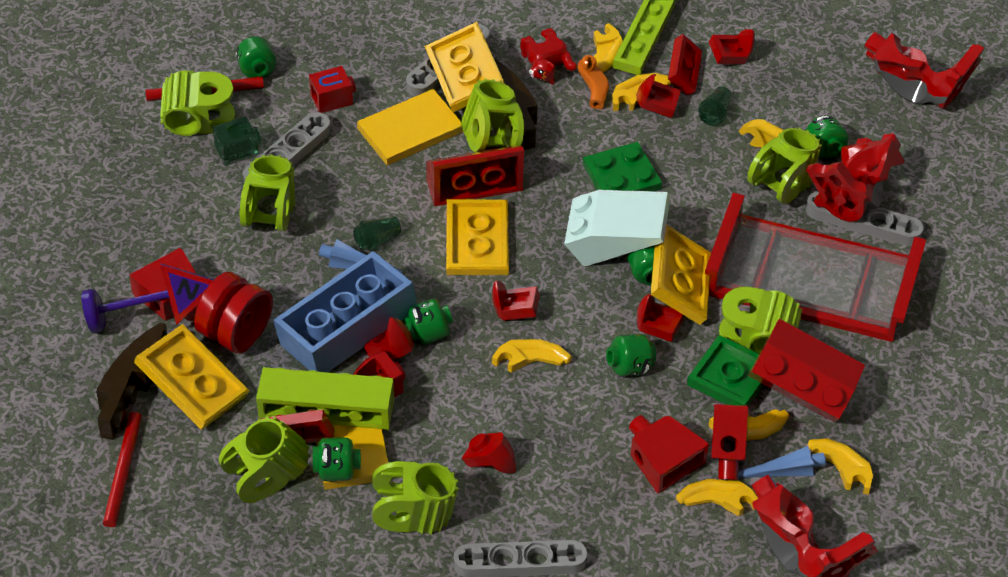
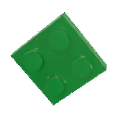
[582,142,662,192]
[687,335,764,406]

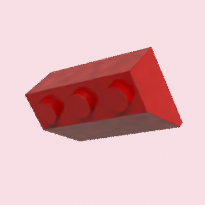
[426,145,524,206]
[748,319,865,422]

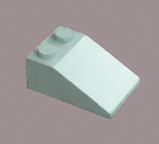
[564,190,671,266]

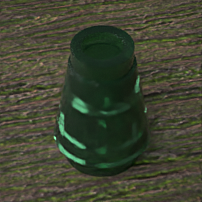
[698,86,731,126]
[353,216,401,250]

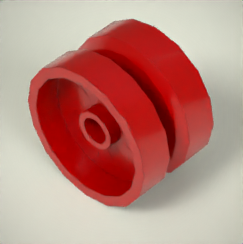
[194,272,273,354]

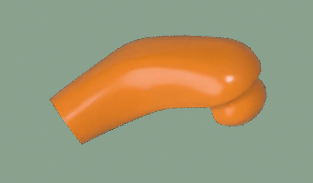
[578,55,609,109]

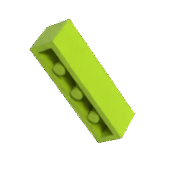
[256,367,395,429]

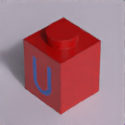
[309,66,356,113]

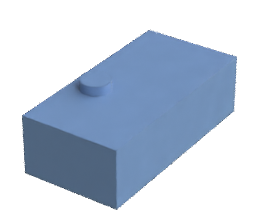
[273,251,417,373]

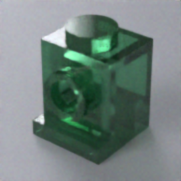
[212,117,261,166]

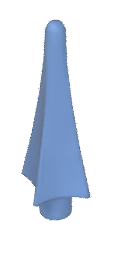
[319,239,402,274]
[738,446,826,479]

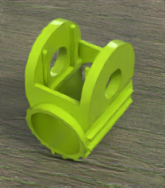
[160,70,235,136]
[461,78,524,152]
[747,128,822,204]
[240,154,295,232]
[719,286,802,354]
[218,416,311,503]
[372,461,459,535]

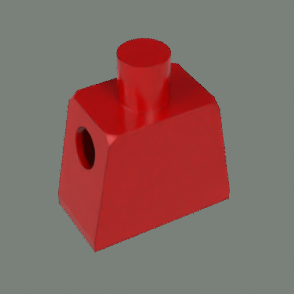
[129,248,198,322]
[711,404,750,480]
[629,415,709,494]

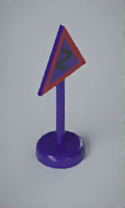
[81,263,214,334]

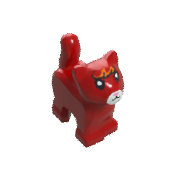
[520,28,577,85]

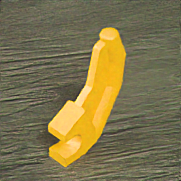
[593,23,623,73]
[612,73,671,111]
[738,119,783,148]
[492,339,572,373]
[708,409,789,442]
[808,438,873,495]
[676,479,758,516]

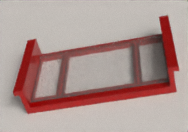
[705,192,927,342]

